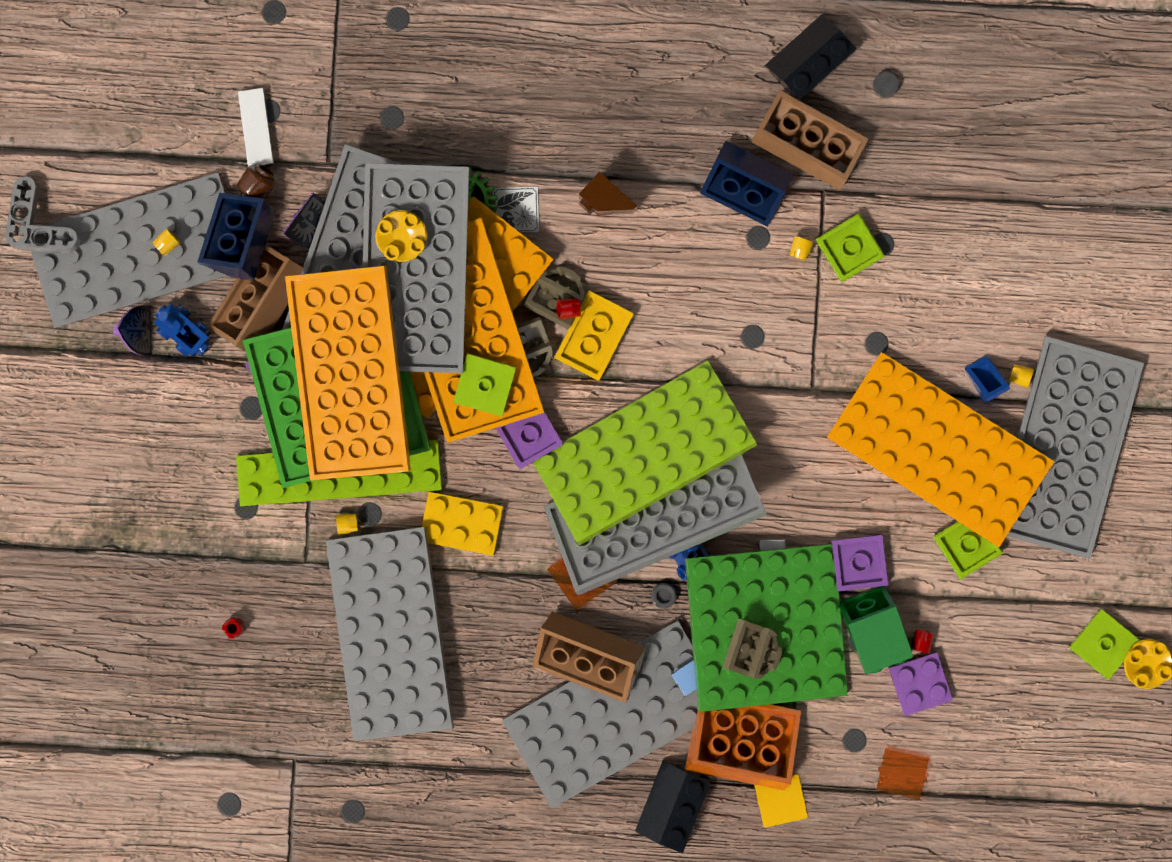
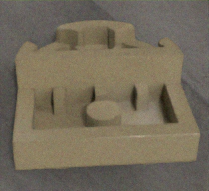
[524,267,585,329]
[517,316,552,377]
[722,619,782,679]

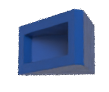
[964,356,1010,402]

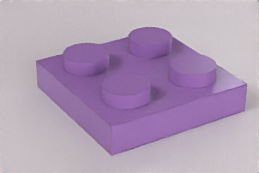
[496,411,563,470]
[831,535,888,591]
[888,652,953,716]

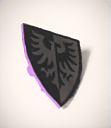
[283,192,325,249]
[113,305,151,356]

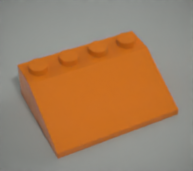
[685,704,801,791]

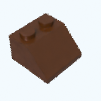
[579,171,637,215]

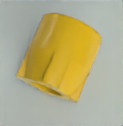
[152,228,181,256]
[789,236,814,261]
[1008,364,1034,388]
[336,513,358,535]

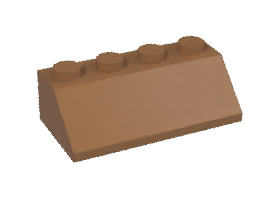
[751,90,869,190]
[207,245,303,352]
[533,611,646,703]

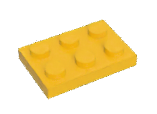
[554,291,634,381]
[422,492,503,556]

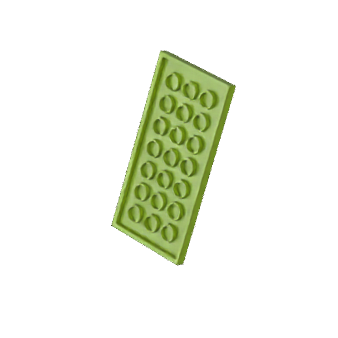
[533,360,757,546]

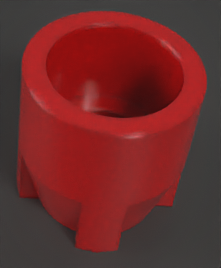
[556,298,581,319]
[222,617,245,639]
[910,630,934,654]

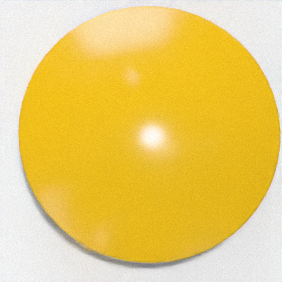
[375,210,427,262]
[1124,639,1172,689]

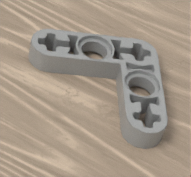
[5,176,80,253]

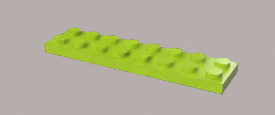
[236,440,442,506]

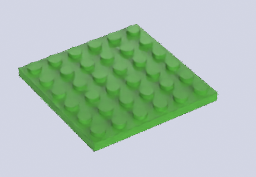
[243,328,431,488]
[685,544,848,712]

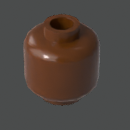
[237,164,275,200]

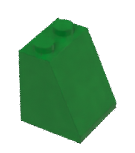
[839,586,913,675]

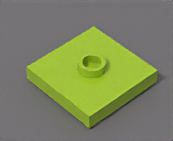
[815,213,885,283]
[453,353,516,417]
[933,522,1003,580]
[1068,608,1140,680]

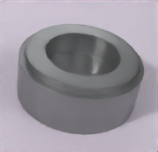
[873,72,899,98]
[651,583,677,609]

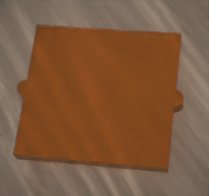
[876,749,929,799]

